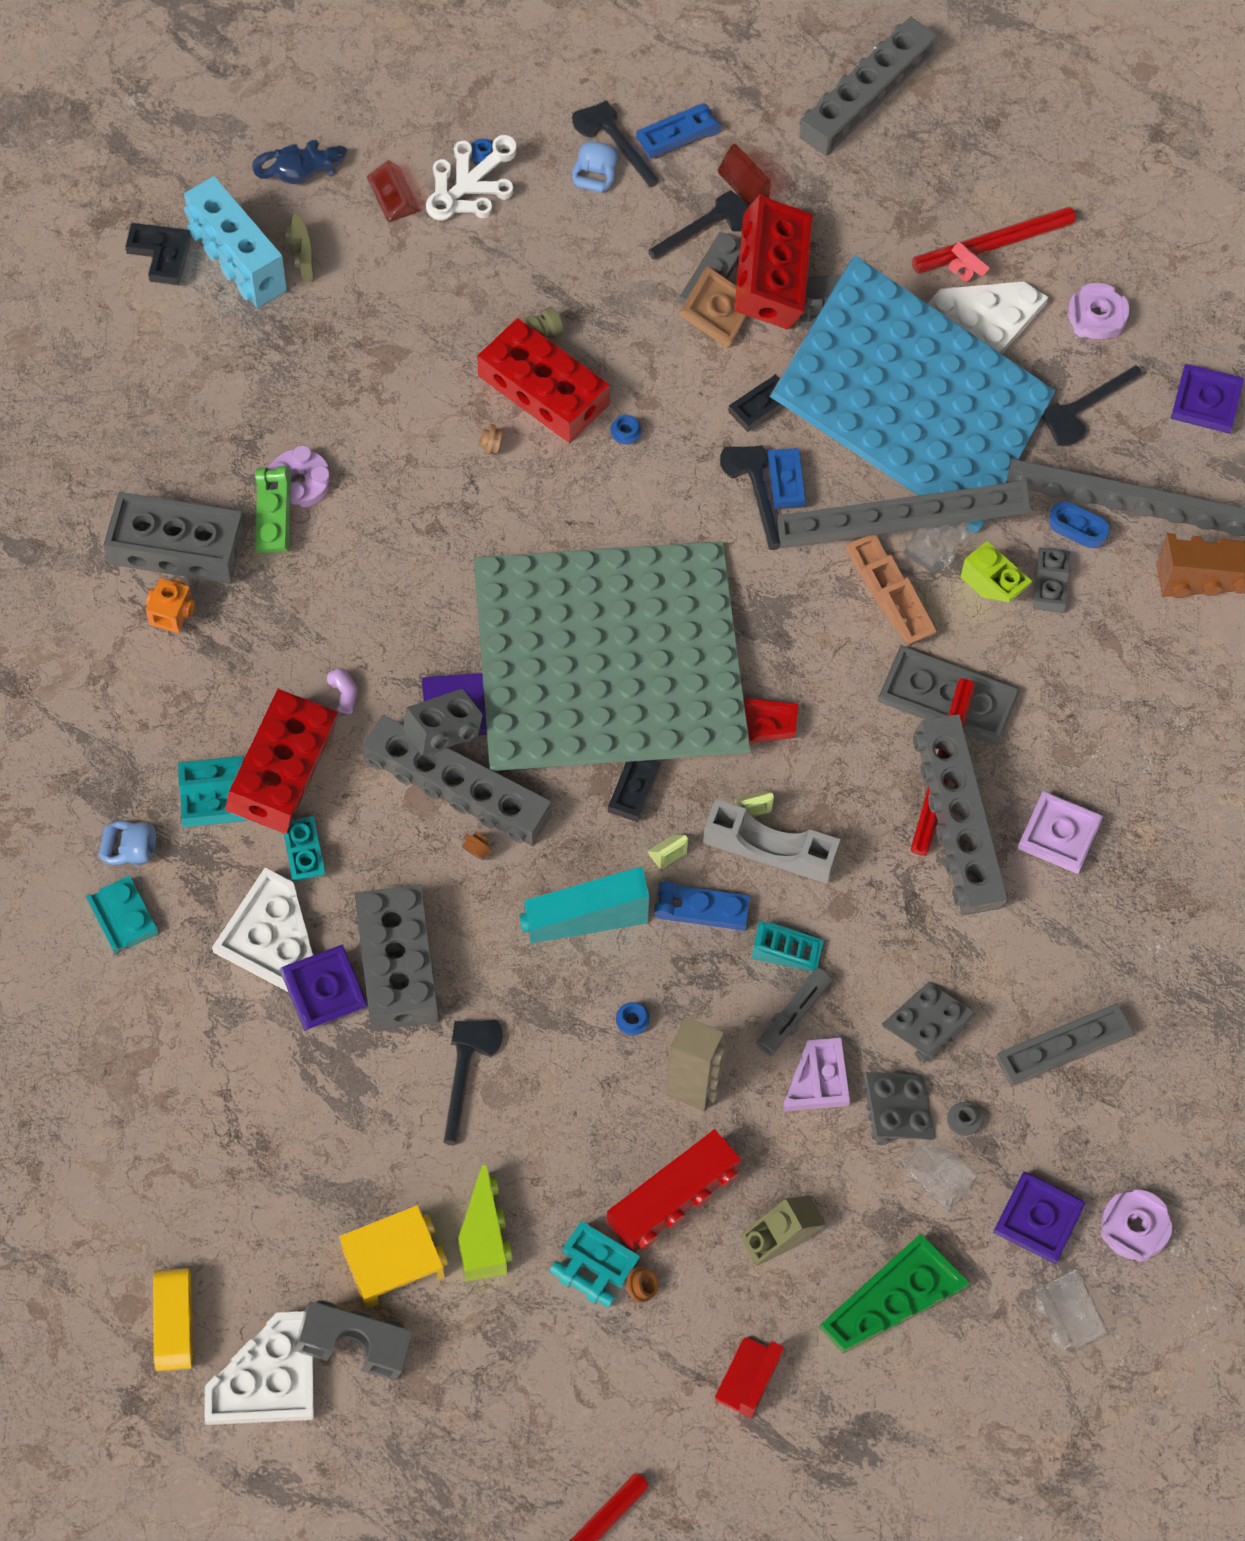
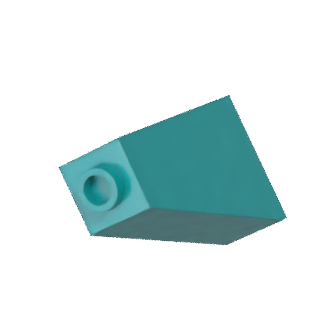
[519,867,649,944]

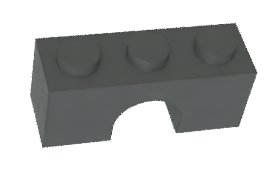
[294,1300,412,1381]

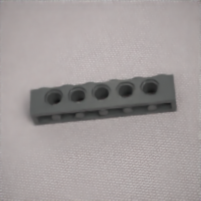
[799,16,938,156]
[362,715,552,846]
[913,715,1008,916]

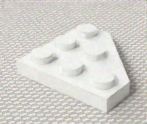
[928,281,1048,354]
[212,868,313,992]
[205,1311,314,1425]

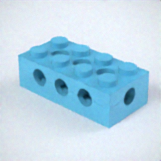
[184,176,287,308]

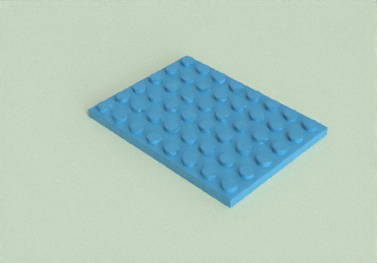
[770,255,1055,533]

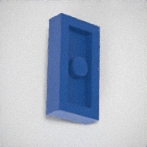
[767,448,806,509]

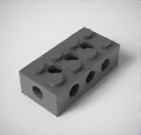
[103,492,245,584]
[354,884,438,1031]

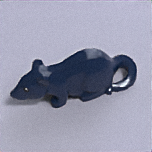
[252,139,348,184]

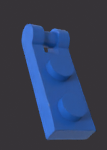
[636,103,722,159]
[654,881,750,931]

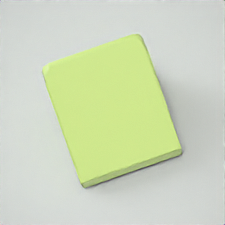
[735,791,774,817]
[648,834,688,869]

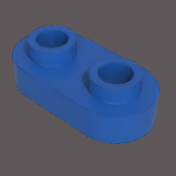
[1048,502,1109,548]

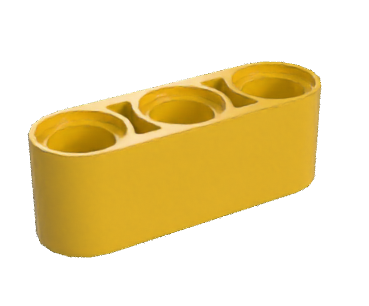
[153,1268,193,1371]

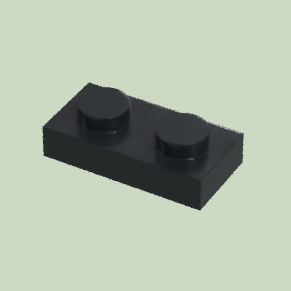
[728,374,785,432]
[608,760,661,822]

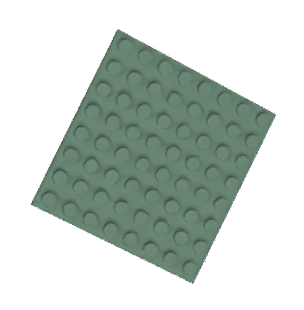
[474,541,750,771]

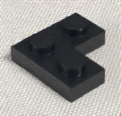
[125,222,191,286]

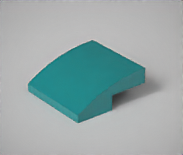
[178,756,248,828]

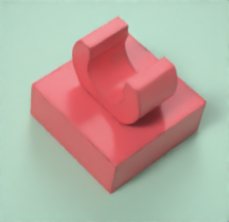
[949,241,990,282]

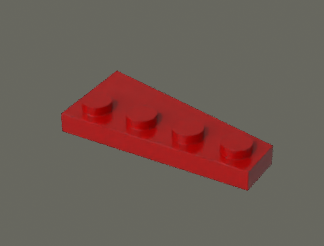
[743,698,798,743]

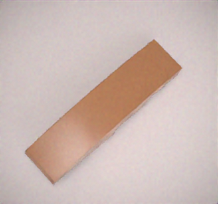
[845,535,937,646]

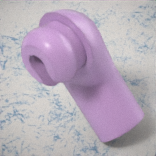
[327,668,358,714]

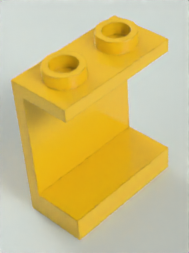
[339,1205,448,1309]

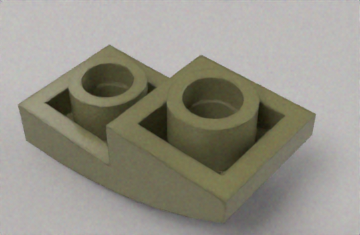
[285,214,314,282]

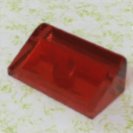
[718,143,771,205]
[366,160,421,222]

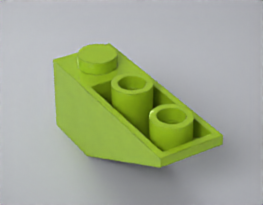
[459,1165,512,1282]

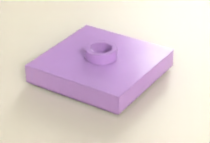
[1017,791,1103,874]

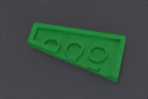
[819,1233,970,1354]

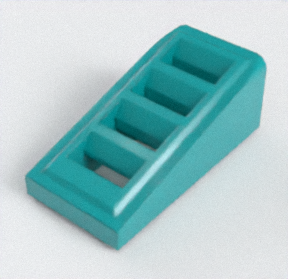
[751,920,823,972]

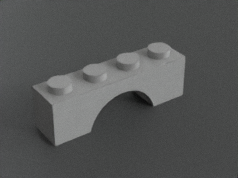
[703,799,841,884]

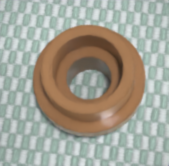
[479,424,502,455]

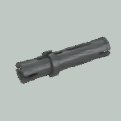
[756,968,832,1056]

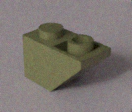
[739,1195,826,1265]

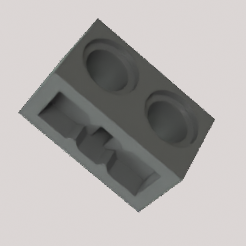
[403,689,483,756]

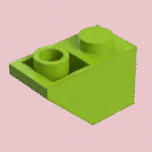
[960,541,1032,603]

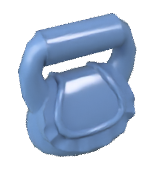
[572,142,618,193]
[98,821,156,866]

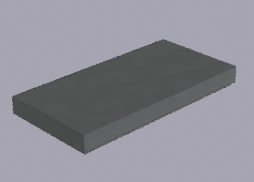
[878,645,1020,746]

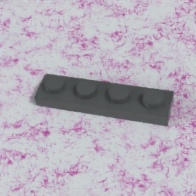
[996,1003,1133,1087]

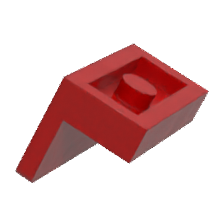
[715,1337,784,1419]

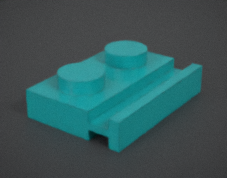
[86,875,159,955]

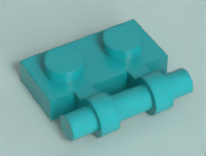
[549,1221,640,1309]

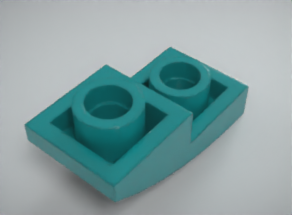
[284,816,325,882]

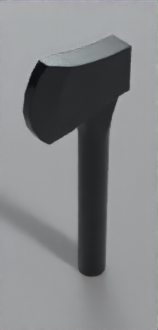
[572,100,659,188]
[648,190,750,260]
[1041,365,1142,446]
[720,445,781,550]
[443,1020,503,1145]

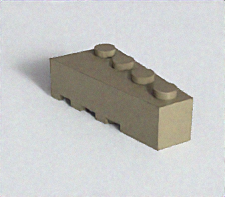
[667,1016,730,1111]

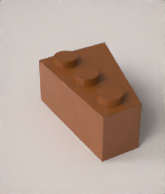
[1156,533,1245,598]

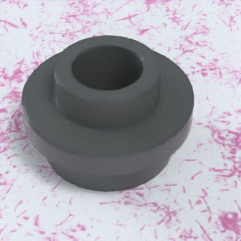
[947,1102,982,1136]

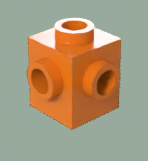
[146,578,195,634]

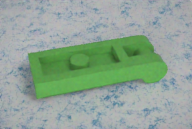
[255,465,291,554]

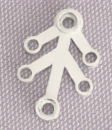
[426,135,516,221]

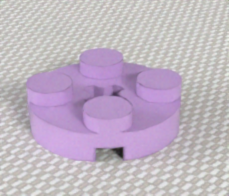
[1068,283,1129,339]
[268,446,330,508]
[1101,1190,1172,1262]

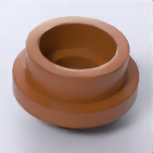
[462,832,493,861]
[626,1267,659,1302]

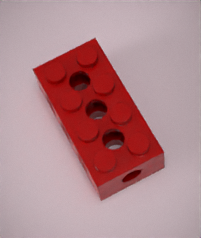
[734,195,813,330]
[477,317,610,444]
[225,688,338,835]

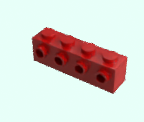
[606,1129,741,1252]

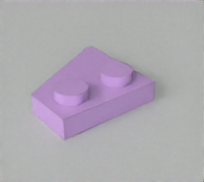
[783,1038,850,1112]

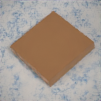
[678,266,747,348]

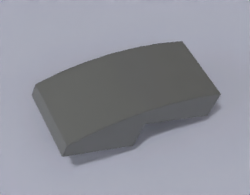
[1033,547,1070,613]

